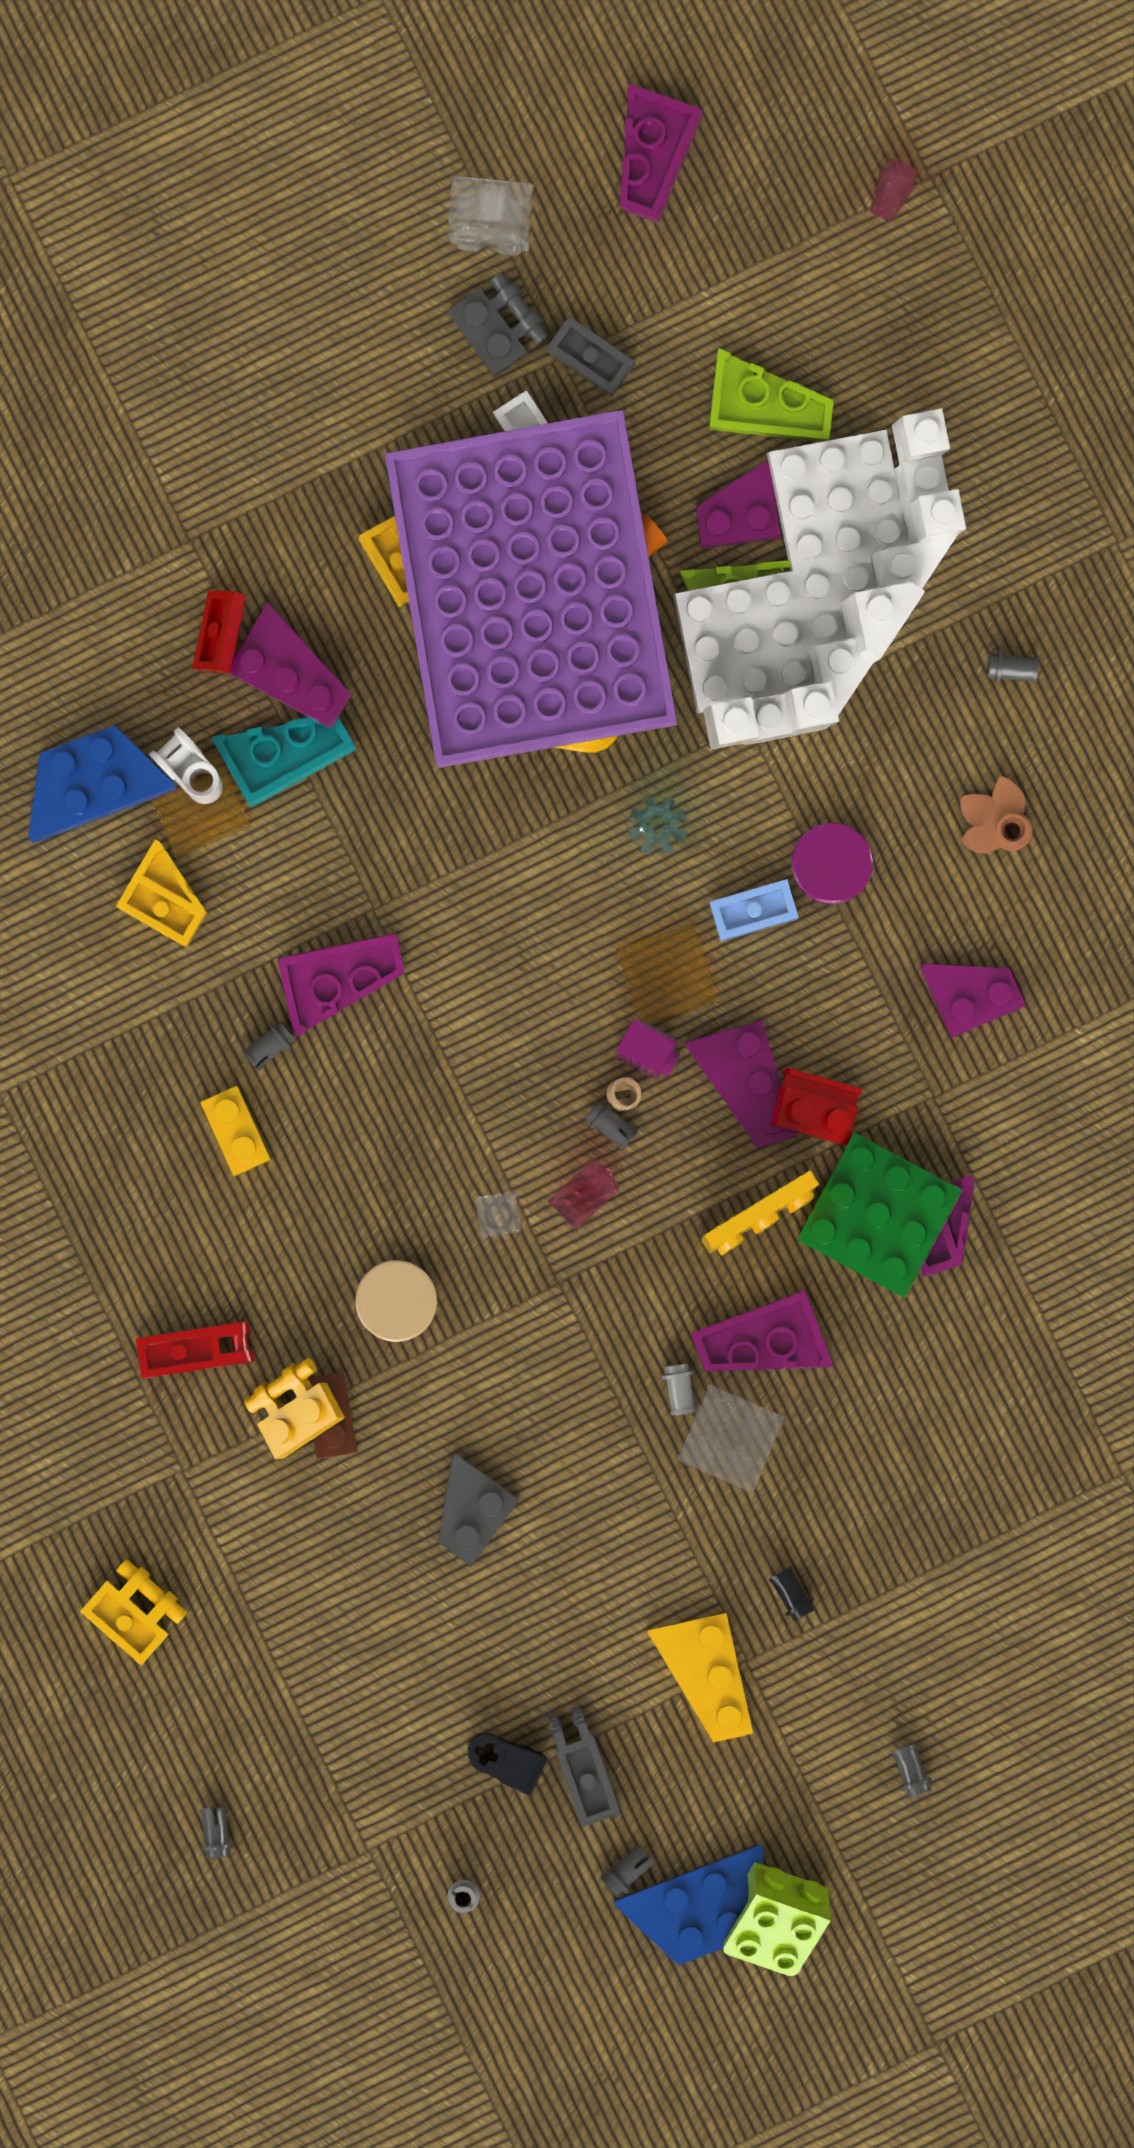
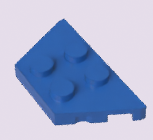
[28,725,178,843]
[614,1844,764,1965]

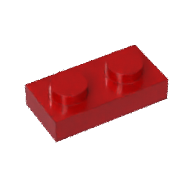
[192,590,246,674]

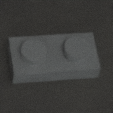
[546,316,635,397]

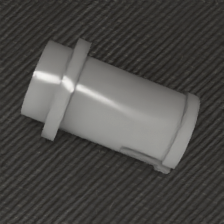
[661,1363,697,1415]
[448,1880,480,1913]

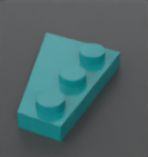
[211,717,356,808]

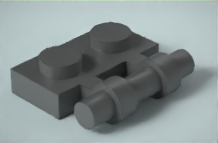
[448,272,550,378]

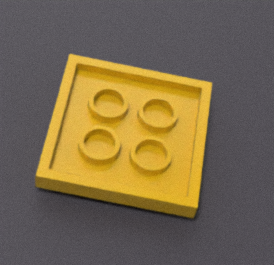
[701,1171,819,1256]

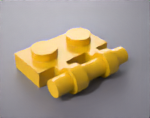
[244,1358,345,1459]
[80,1559,188,1665]

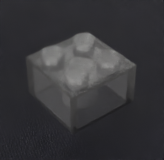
[448,176,534,255]
[677,1385,785,1493]

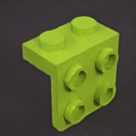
[723,1862,831,1976]

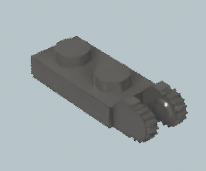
[547,1705,621,1827]

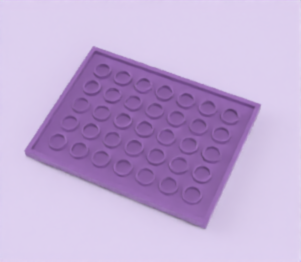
[385,410,677,768]

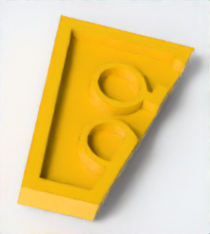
[646,1613,753,1742]

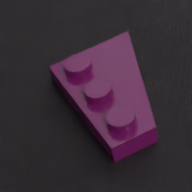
[620,83,703,223]
[230,602,351,729]
[277,933,405,1038]

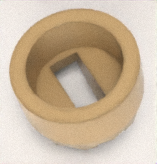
[606,1077,641,1111]

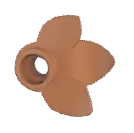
[960,776,1032,854]

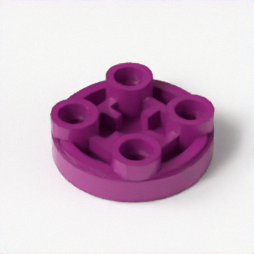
[791,823,873,905]

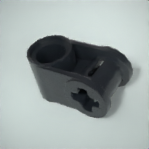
[467,1732,548,1796]

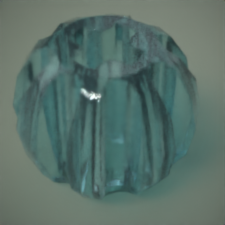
[628,796,688,855]

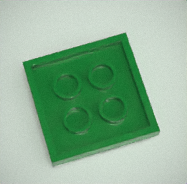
[797,1132,963,1298]

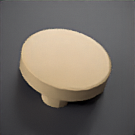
[355,1260,437,1342]

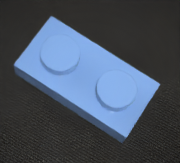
[709,879,799,942]

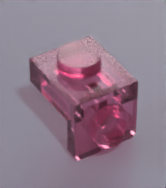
[548,1159,620,1231]

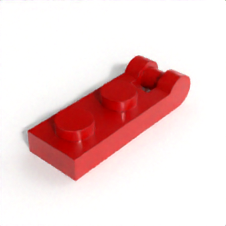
[135,1321,255,1379]

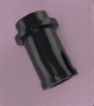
[768,1566,815,1621]

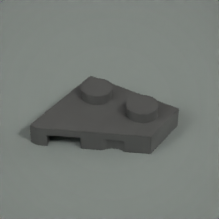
[438,1454,519,1566]

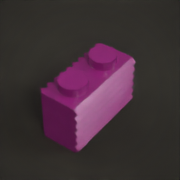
[616,1018,681,1080]

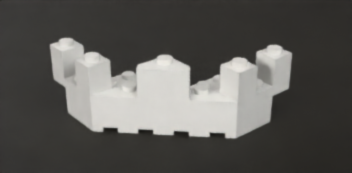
[673,409,966,750]

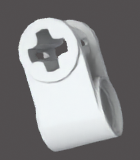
[148,727,223,804]

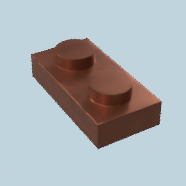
[308,1372,357,1459]

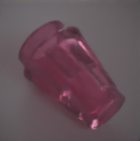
[870,158,919,222]

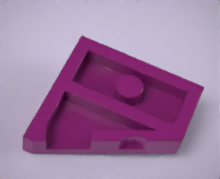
[920,964,1026,1039]

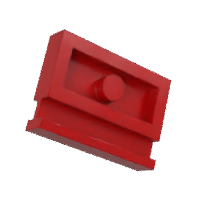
[770,1068,863,1146]

